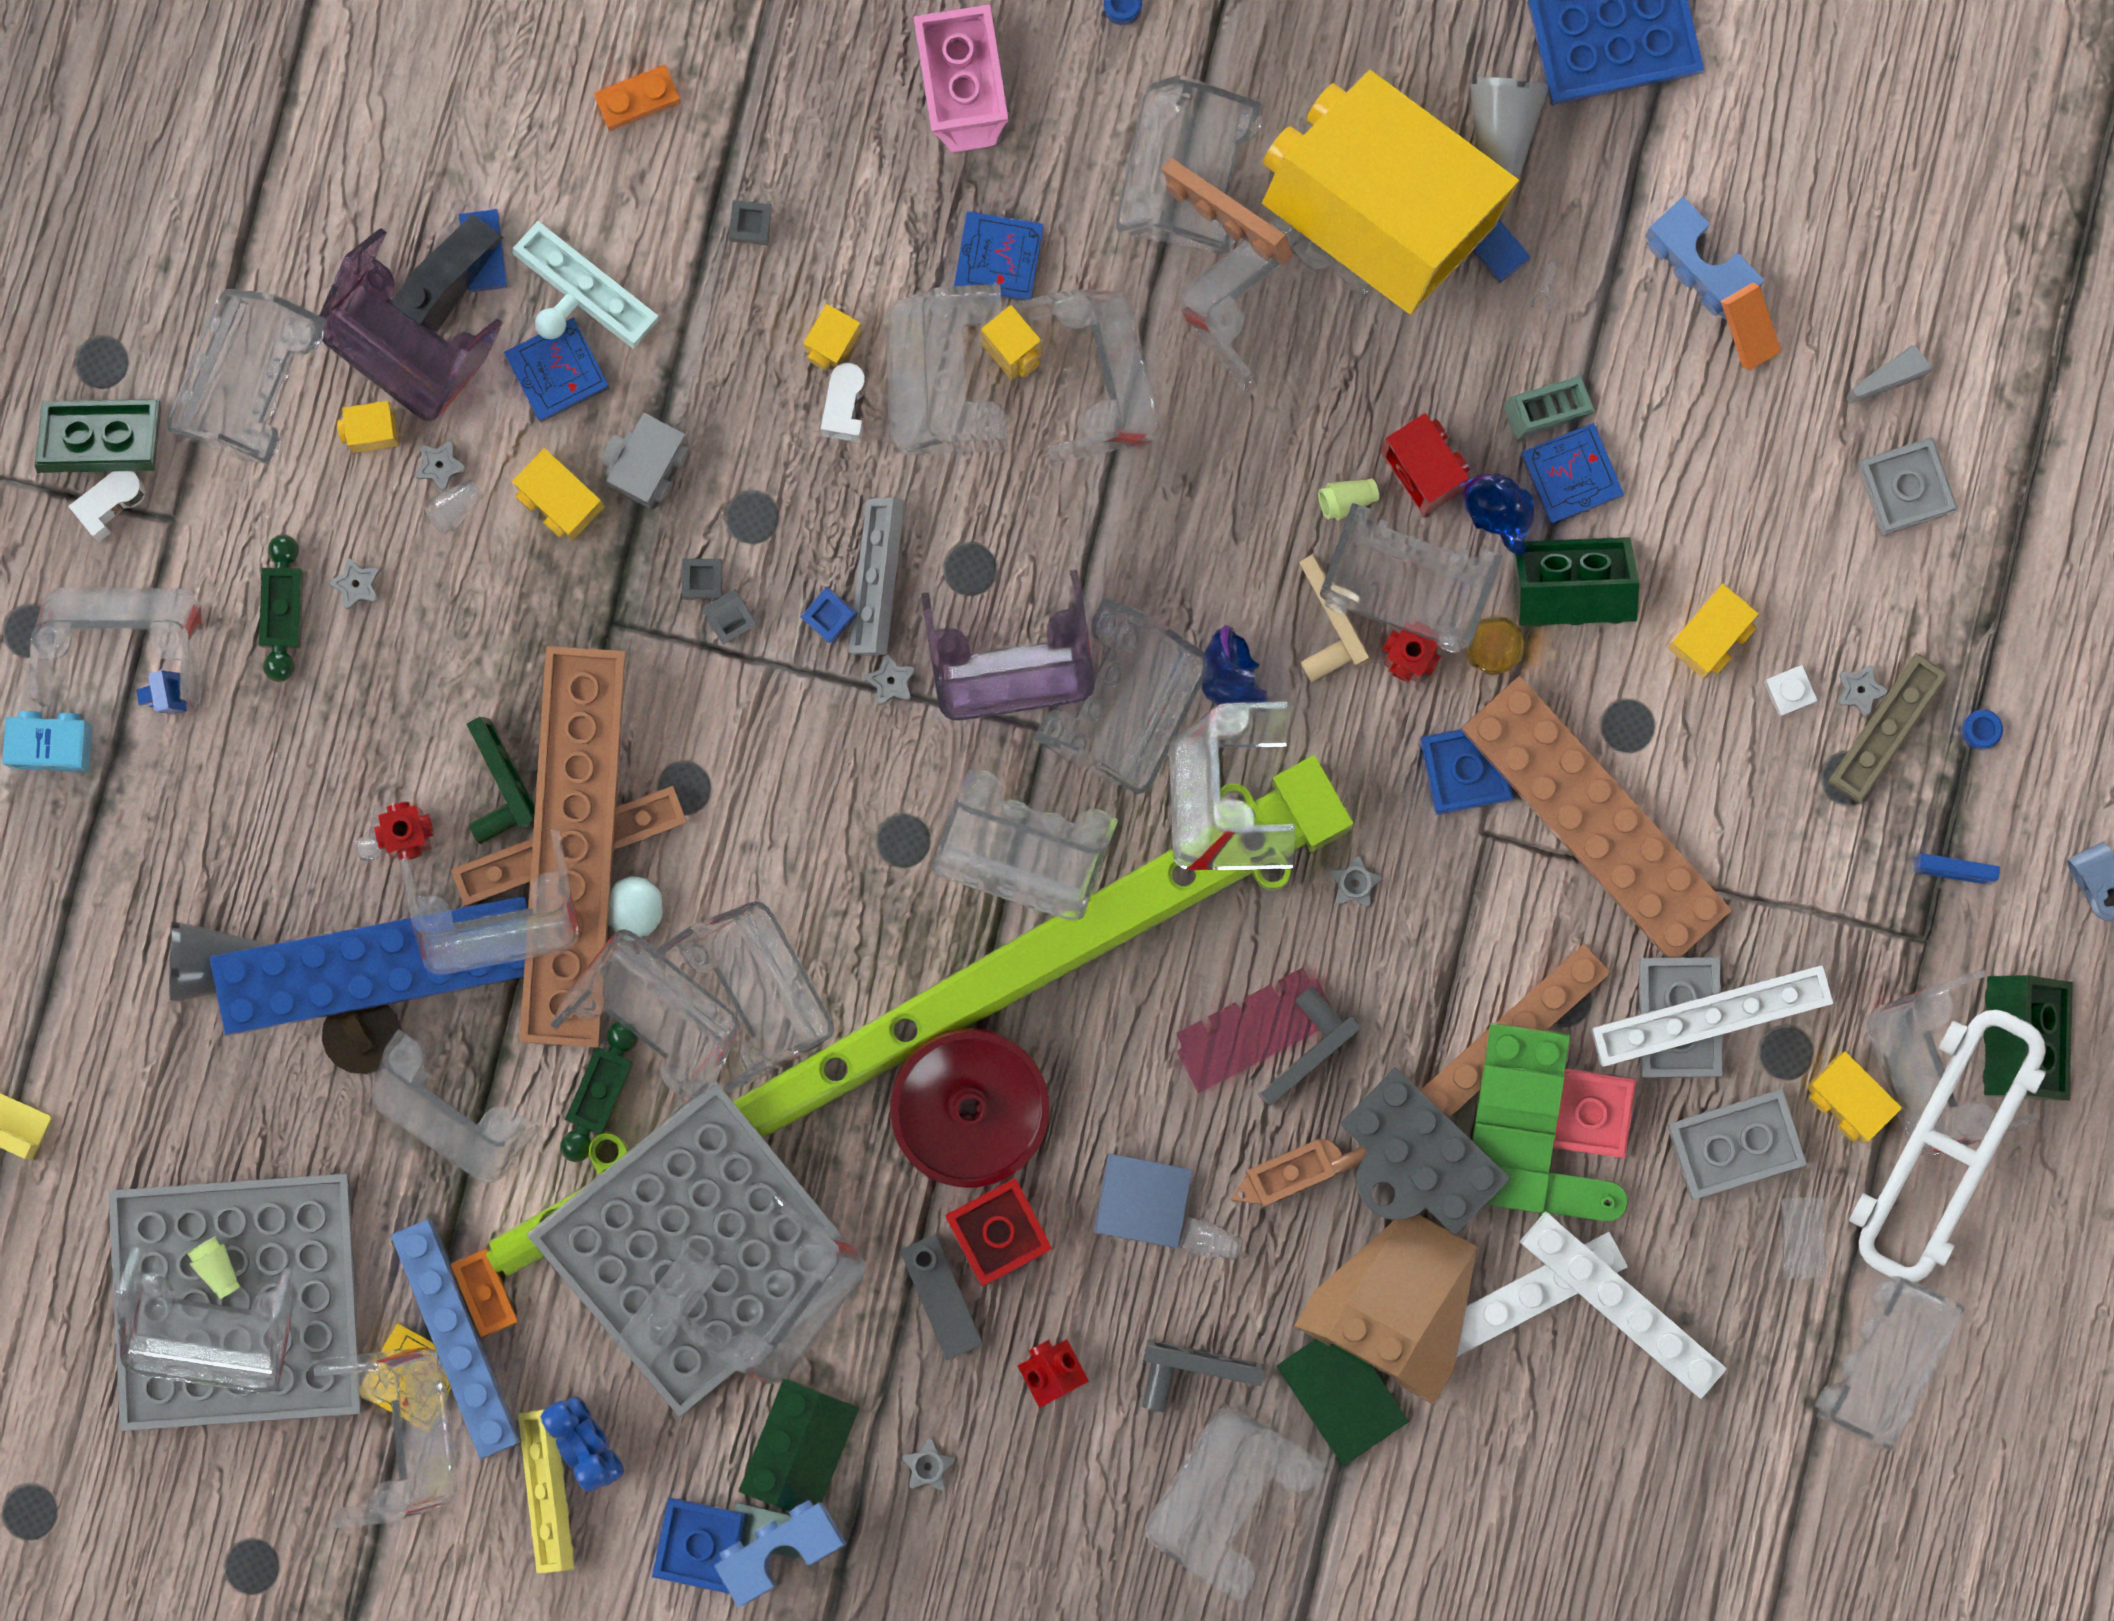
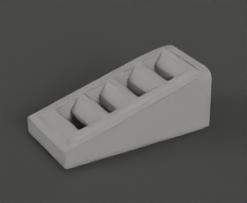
[1846,345,1932,404]

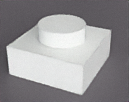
[1764,665,1818,717]

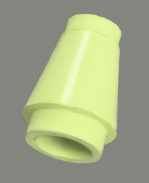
[1318,478,1379,521]
[187,1237,240,1299]

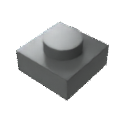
[728,200,772,246]
[682,558,723,600]
[702,589,757,644]

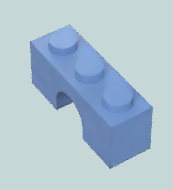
[1645,196,1764,320]
[714,1500,847,1608]

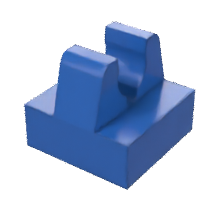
[136,670,187,715]

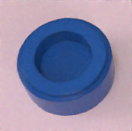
[1103,0,1142,25]
[1961,709,2003,750]

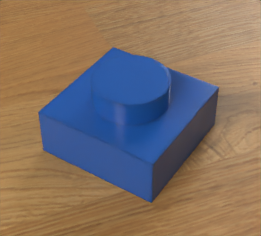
[801,588,858,643]

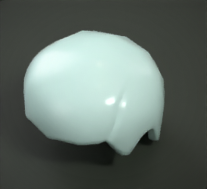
[608,876,663,939]

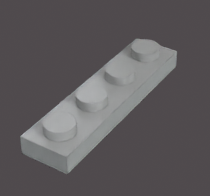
[849,497,905,656]

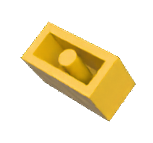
[980,305,1042,381]
[512,448,604,541]
[1668,583,1759,678]
[1806,1051,1902,1143]

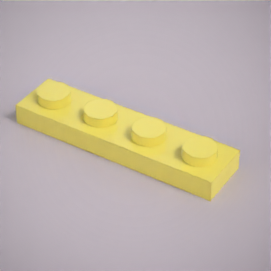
[518,1410,574,1574]

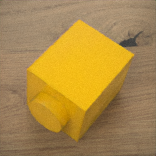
[803,304,862,370]
[337,401,399,453]

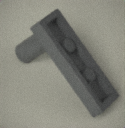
[1258,985,1361,1106]
[900,1234,983,1360]
[1142,1339,1265,1412]

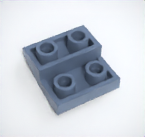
[1094,1154,1192,1248]

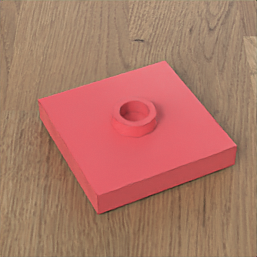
[1553,1068,1636,1158]

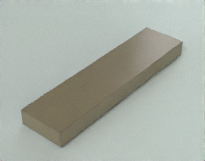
[1827,652,1949,804]

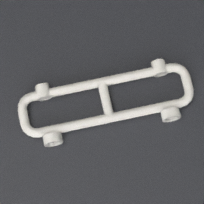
[1849,1010,2046,1283]

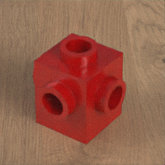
[1382,623,1441,683]
[374,802,434,861]
[1017,1339,1089,1408]

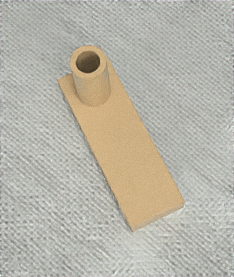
[1299,554,1372,682]

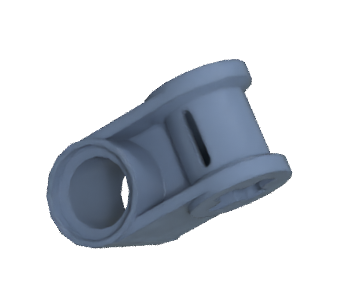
[2067,842,2114,921]

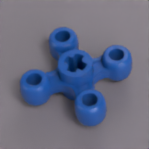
[540,1396,624,1492]

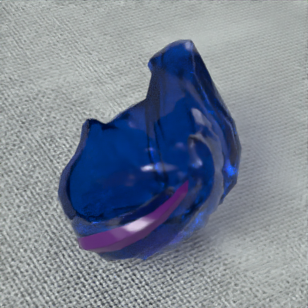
[1463,473,1534,555]
[1201,624,1268,709]

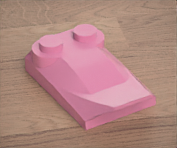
[913,4,1008,153]

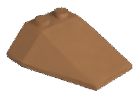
[1294,1214,1477,1405]

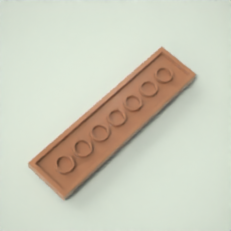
[1460,675,1732,958]

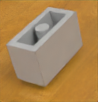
[606,413,690,509]

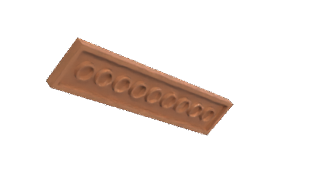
[519,646,627,1048]

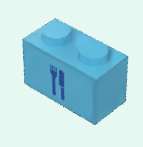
[2,711,92,772]

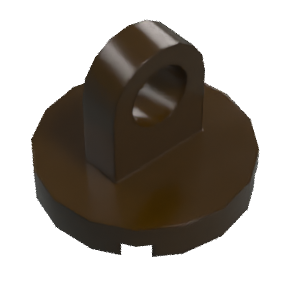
[322,1005,402,1075]

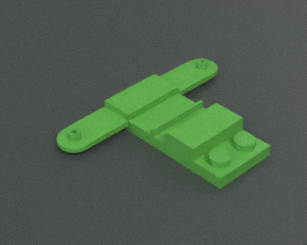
[1473,1022,1627,1221]

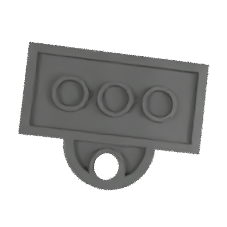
[1340,1067,1511,1236]

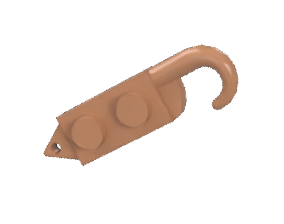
[1230,1139,1368,1209]

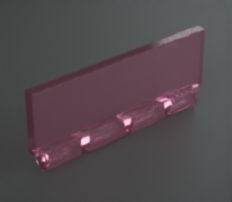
[1176,968,1333,1093]

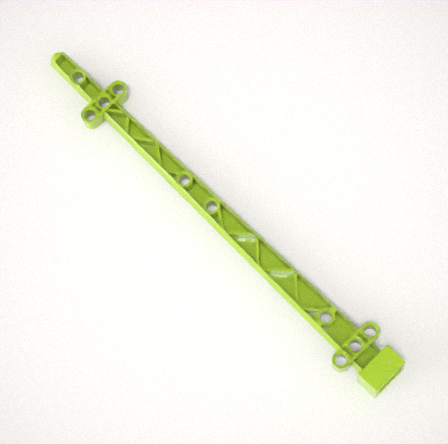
[486,755,1354,1276]

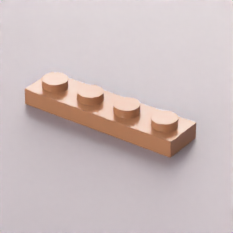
[1161,158,1293,266]

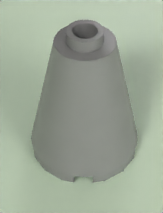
[1470,77,1549,176]

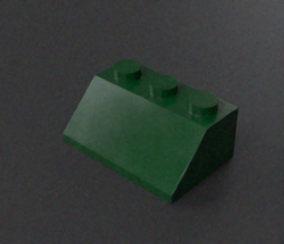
[1513,537,1639,627]
[1983,975,2072,1101]
[738,1378,860,1511]

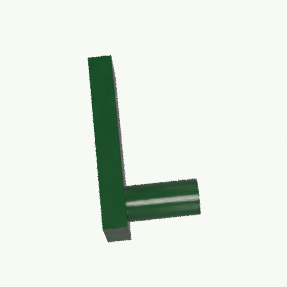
[466,716,535,844]

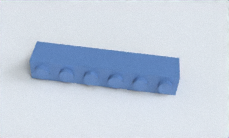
[391,1219,521,1459]

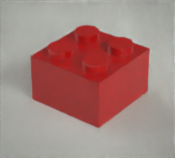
[1381,412,1470,517]
[944,1178,1053,1287]

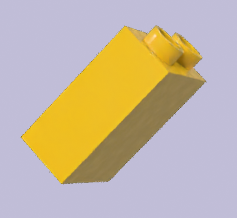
[1262,70,1519,315]

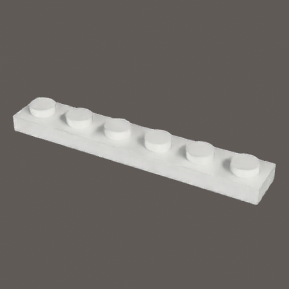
[1591,965,1834,1067]
[1519,1212,1727,1399]
[1457,1232,1628,1357]

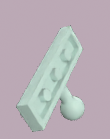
[512,221,659,349]

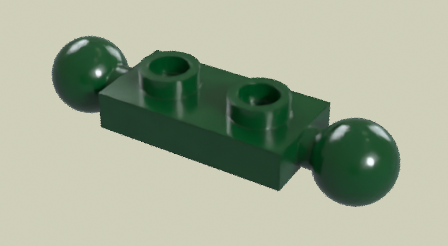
[259,534,303,682]
[560,1021,639,1162]

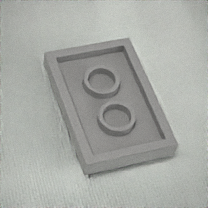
[1639,957,1722,1078]
[1667,1089,1807,1201]

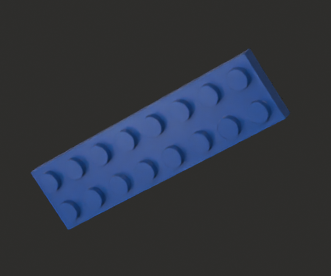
[209,896,528,1036]

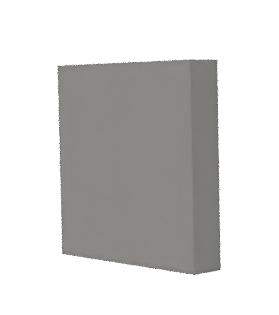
[1857,437,1958,536]

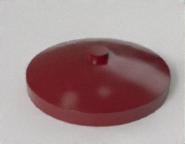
[889,1028,1049,1188]

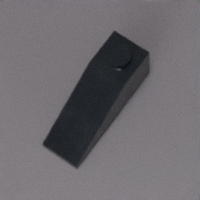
[391,214,504,332]

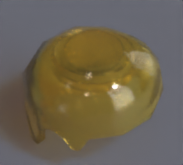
[1464,615,1525,675]

